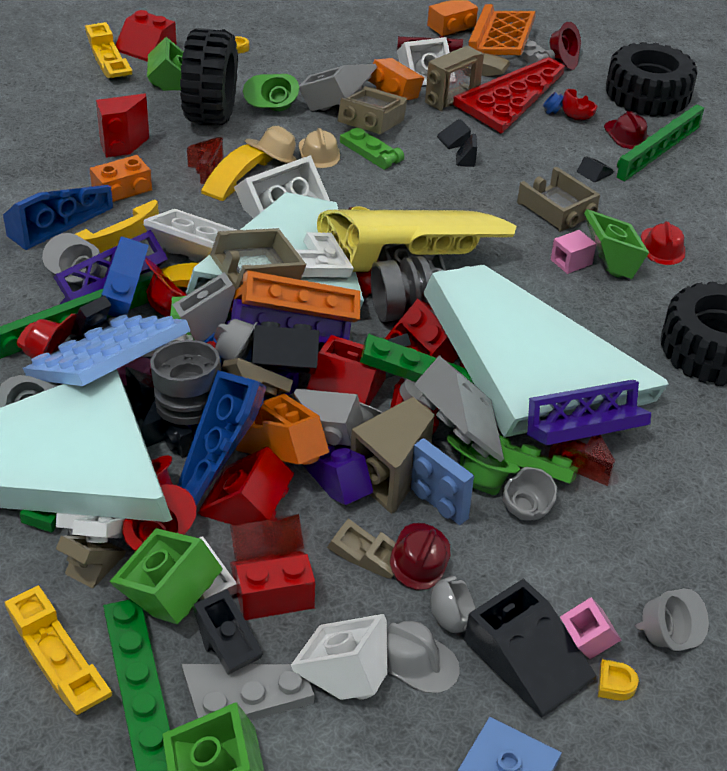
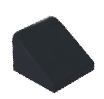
[437,119,471,149]
[456,134,477,167]
[577,156,614,182]

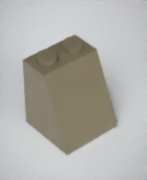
[351,397,435,514]

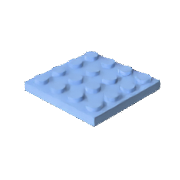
[23,315,191,386]

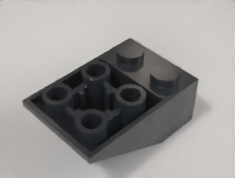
[251,321,319,374]
[464,578,597,718]

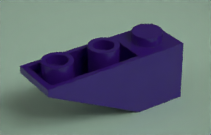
[302,443,373,505]

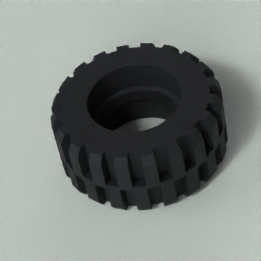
[180,28,238,125]
[606,42,698,117]
[660,282,727,386]

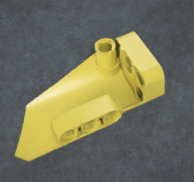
[317,206,517,272]

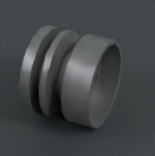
[371,256,432,322]
[150,340,221,425]

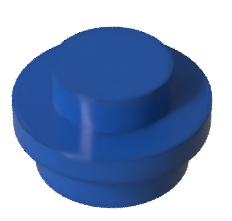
[543,92,563,114]

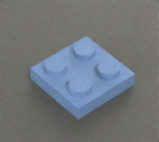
[411,438,474,525]

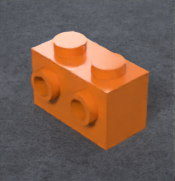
[427,0,478,36]
[368,58,425,100]
[90,155,152,202]

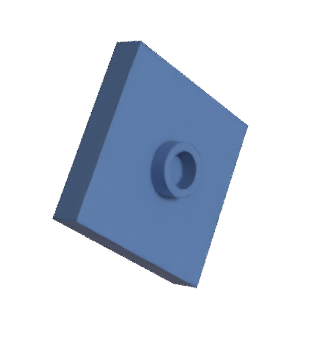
[458,717,562,771]

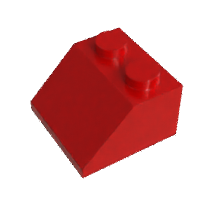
[115,10,177,62]
[96,93,150,158]
[198,446,294,529]
[230,551,315,621]

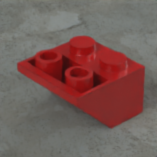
[384,299,459,364]
[306,335,386,405]

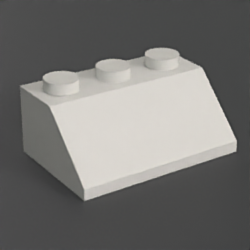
[234,155,330,218]
[143,209,236,262]

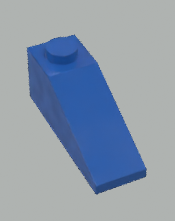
[101,236,149,317]

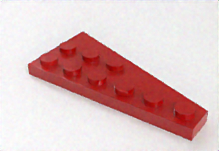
[453,57,565,134]

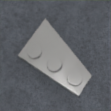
[181,664,315,721]

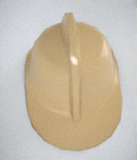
[245,126,297,163]
[299,128,340,168]

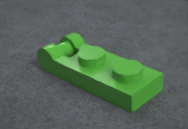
[340,128,404,170]
[490,435,579,484]

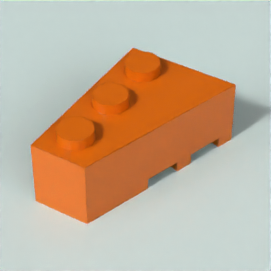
[236,393,329,465]

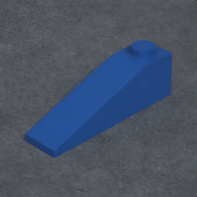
[3,185,113,250]
[178,370,267,506]

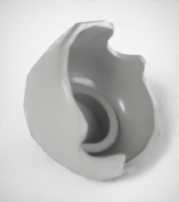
[503,467,557,520]
[430,576,476,633]

